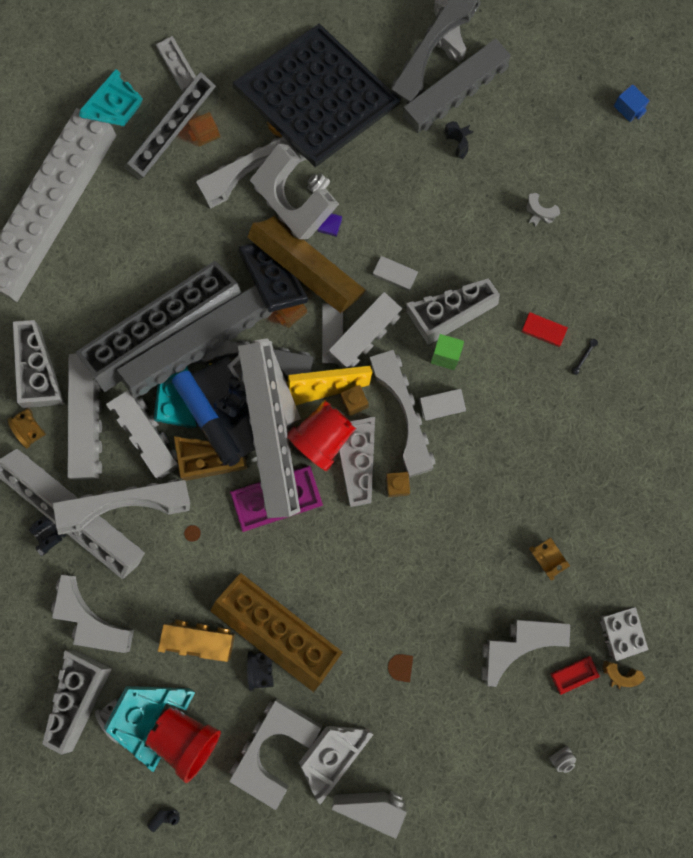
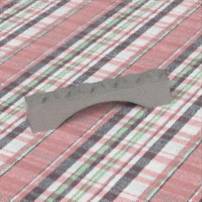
[196,137,306,209]
[370,350,436,478]
[53,479,190,535]

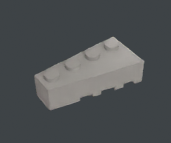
[13,320,65,408]
[42,650,112,755]

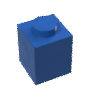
[614,85,650,122]

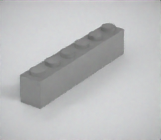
[68,354,102,480]

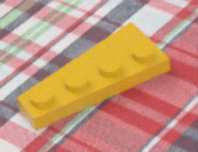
[287,366,372,405]

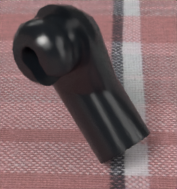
[147,808,180,832]

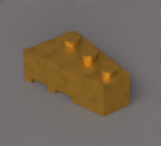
[174,436,247,481]
[158,619,235,662]

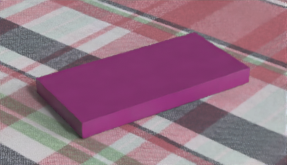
[230,466,323,532]

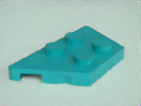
[79,69,143,126]

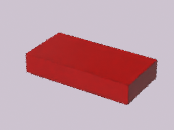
[521,312,568,347]
[550,656,600,695]

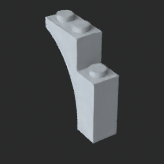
[434,0,466,63]
[51,575,134,653]
[481,619,570,687]

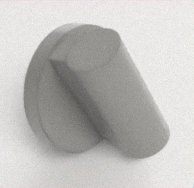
[308,173,330,193]
[548,746,576,773]

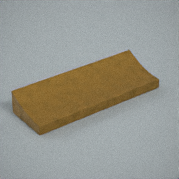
[247,216,365,314]
[211,573,343,693]

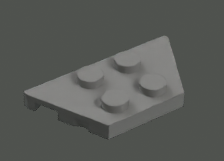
[299,726,373,804]

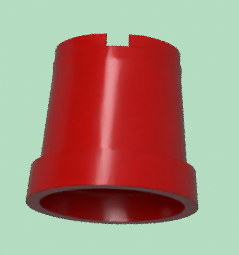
[287,400,357,471]
[146,707,221,783]

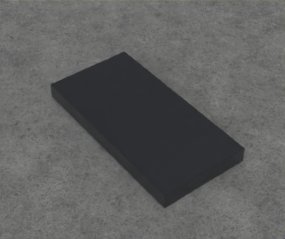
[238,243,308,312]

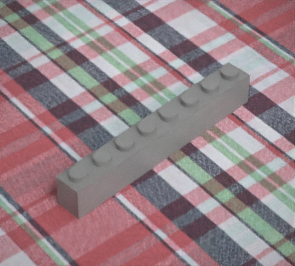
[238,341,300,518]
[0,449,145,579]

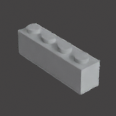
[327,292,402,369]

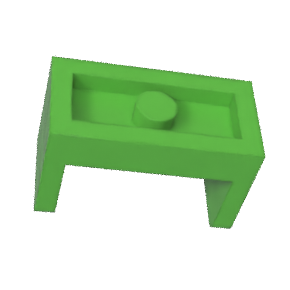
[431,334,464,370]

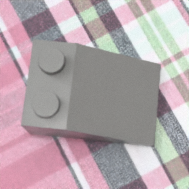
[332,791,407,839]

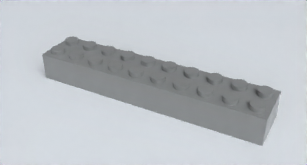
[0,108,117,302]

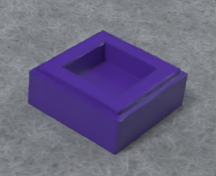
[317,213,342,237]

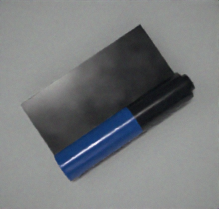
[172,356,256,466]

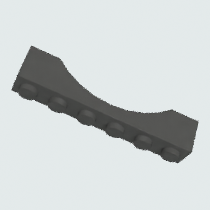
[392,0,481,104]
[192,339,314,379]

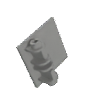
[599,607,648,661]

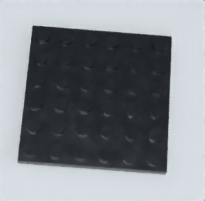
[233,23,401,168]

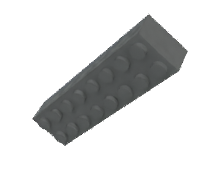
[75,261,241,392]

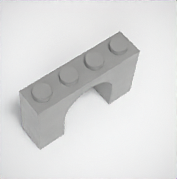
[250,144,339,240]
[229,699,322,810]

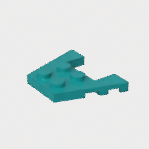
[104,686,195,772]

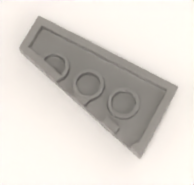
[339,417,375,507]

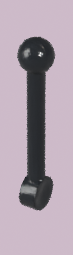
[571,339,598,375]

